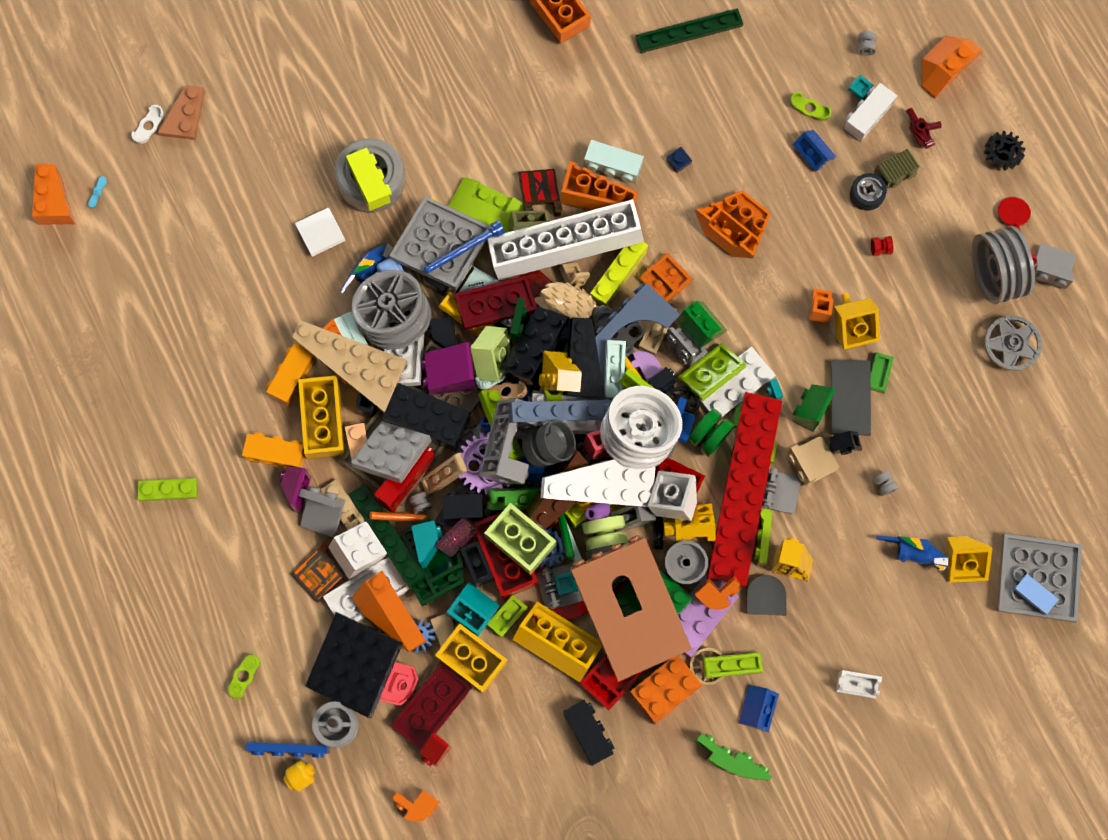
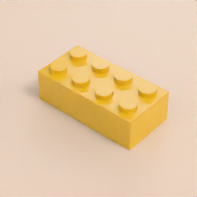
[298,375,346,459]

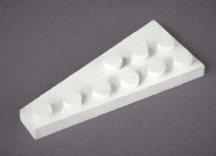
[540,459,656,507]

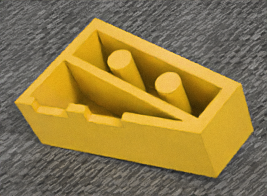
[539,351,582,392]
[771,538,814,582]

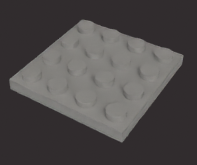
[389,196,490,290]
[997,534,1082,623]

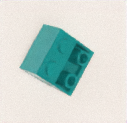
[445,582,500,637]

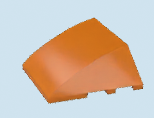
[695,190,771,258]

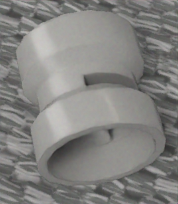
[858,31,876,56]
[873,471,899,497]

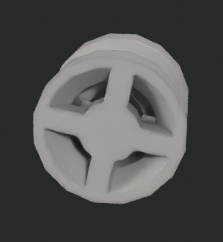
[409,492,432,514]

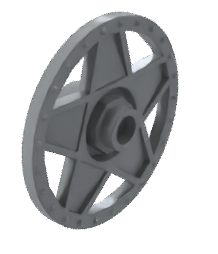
[984,316,1042,371]

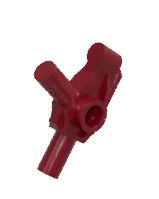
[906,108,942,149]

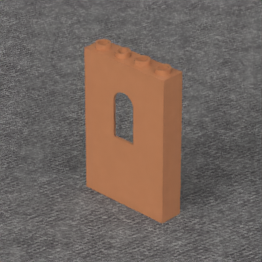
[569,535,692,682]

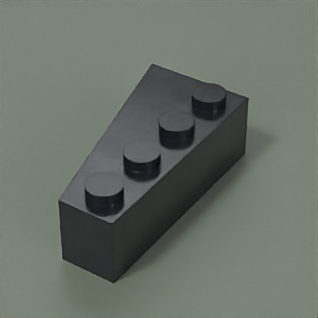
[564,317,606,398]

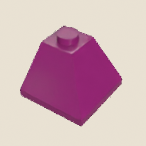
[279,467,311,514]

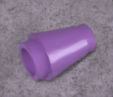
[585,503,610,520]

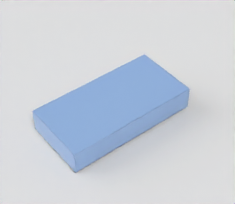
[1013,574,1059,615]

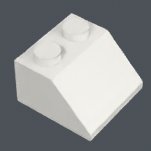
[648,471,697,521]

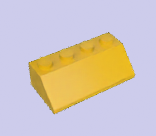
[513,602,602,682]

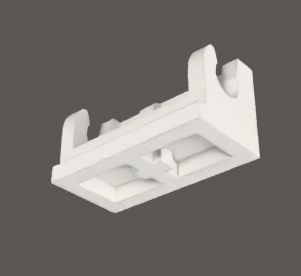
[836,670,882,699]

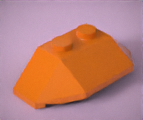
[921,35,983,98]

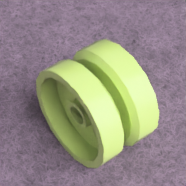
[582,516,629,550]

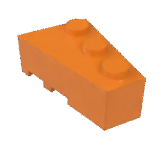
[32,164,76,225]

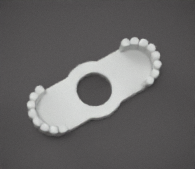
[131,104,164,144]

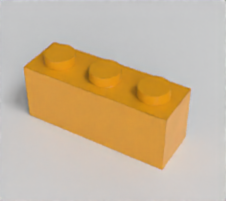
[266,343,317,407]
[242,432,305,468]

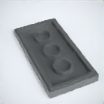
[832,360,871,436]

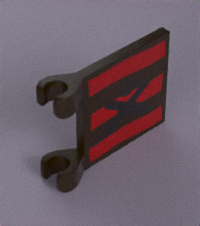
[518,169,562,216]

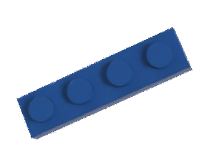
[246,742,330,758]

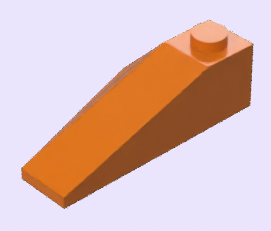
[352,571,426,652]

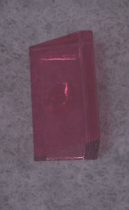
[435,518,478,557]

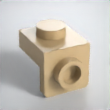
[559,263,590,287]

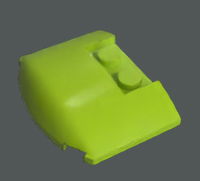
[448,177,524,246]

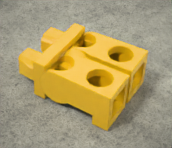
[663,504,716,541]

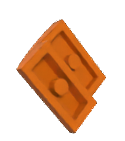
[639,252,694,302]

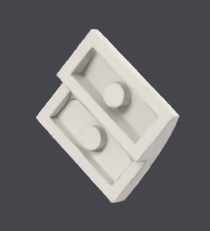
[295,207,346,257]

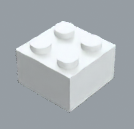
[328,522,387,579]

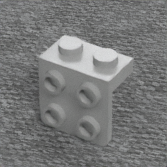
[1034,244,1076,289]
[666,326,708,367]
[299,486,345,536]

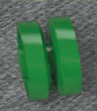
[687,408,735,457]

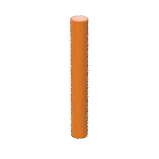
[369,512,428,522]

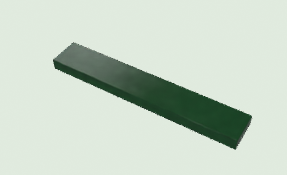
[635,8,743,54]

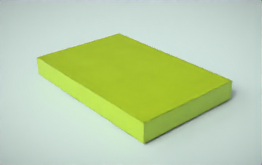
[678,343,746,401]

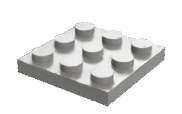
[351,421,432,483]

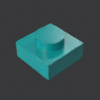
[848,75,874,100]
[766,378,783,400]
[554,572,578,596]

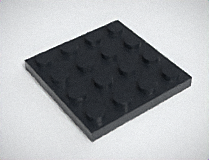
[305,612,403,718]

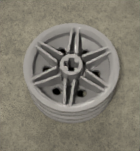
[972,226,1035,304]
[352,270,431,350]

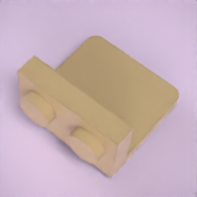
[788,437,839,486]

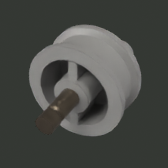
[312,702,359,748]

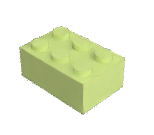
[484,503,556,575]

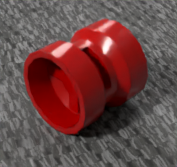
[871,236,894,256]

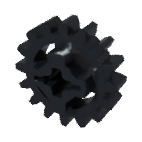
[984,131,1026,171]

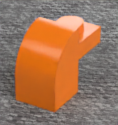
[808,288,834,324]
[694,576,740,610]
[392,790,440,822]

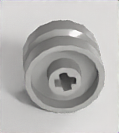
[664,541,708,585]

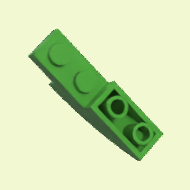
[695,733,772,781]

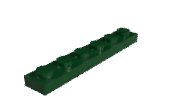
[349,484,426,589]

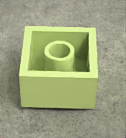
[470,326,511,381]

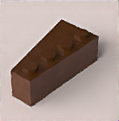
[525,449,590,530]

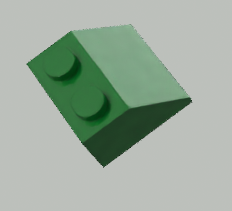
[676,301,727,349]
[792,384,836,432]

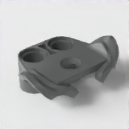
[593,305,643,357]

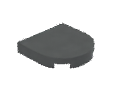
[746,575,786,616]

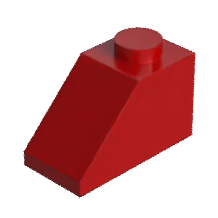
[420,732,451,767]

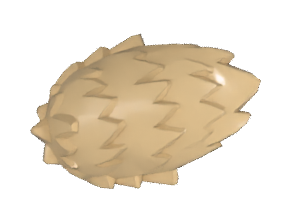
[534,282,598,318]

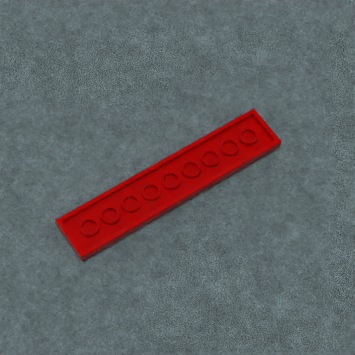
[707,392,782,587]

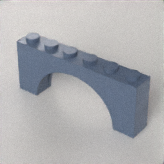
[595,283,680,386]

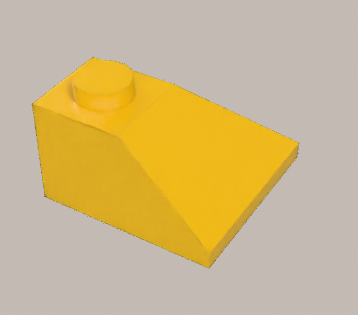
[946,536,992,583]

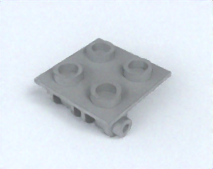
[762,468,801,514]
[536,563,583,609]

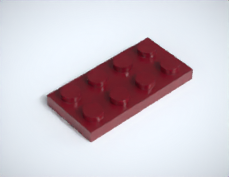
[454,275,537,330]
[391,662,473,750]

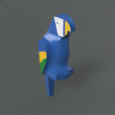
[340,243,393,293]
[876,536,949,572]

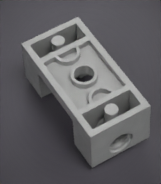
[479,398,540,485]

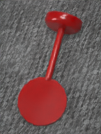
[997,197,1037,265]

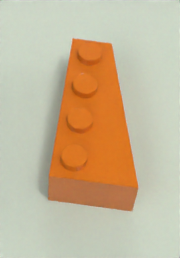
[560,161,638,210]

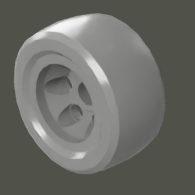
[335,138,406,213]

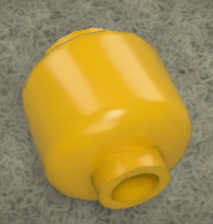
[284,761,316,791]

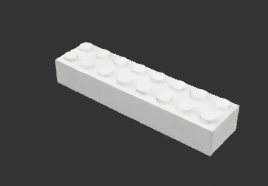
[488,200,644,280]

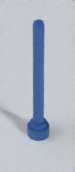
[423,220,505,274]

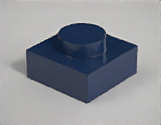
[666,147,692,173]

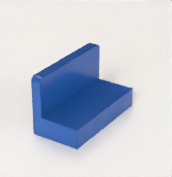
[793,130,836,172]
[676,397,695,443]
[739,685,779,732]

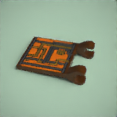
[291,538,346,603]

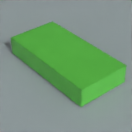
[871,352,894,394]

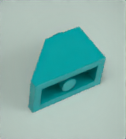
[411,520,443,568]

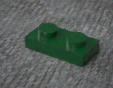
[508,297,528,341]

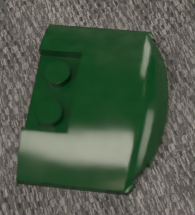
[398,518,464,607]

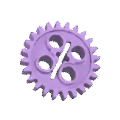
[457,432,510,496]

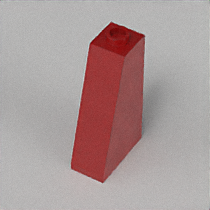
[374,446,435,513]

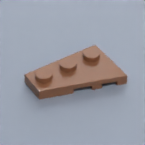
[158,85,205,140]

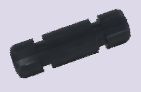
[652,515,664,549]

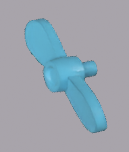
[88,176,107,208]

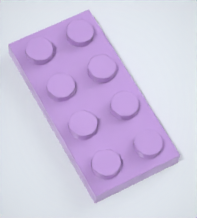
[678,572,739,658]

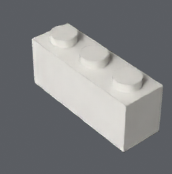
[844,83,897,142]

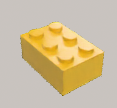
[435,624,508,694]

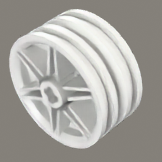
[600,386,682,469]

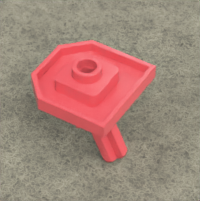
[380,661,418,706]

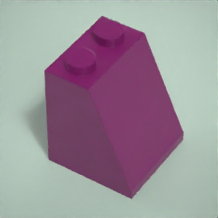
[421,342,475,395]

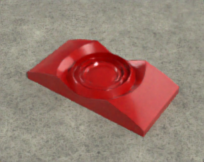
[579,654,646,711]

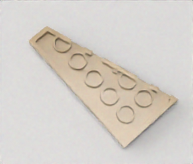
[292,320,407,413]

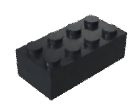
[500,306,570,391]
[383,383,471,452]

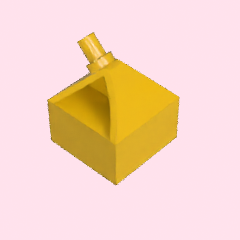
[834,293,880,349]

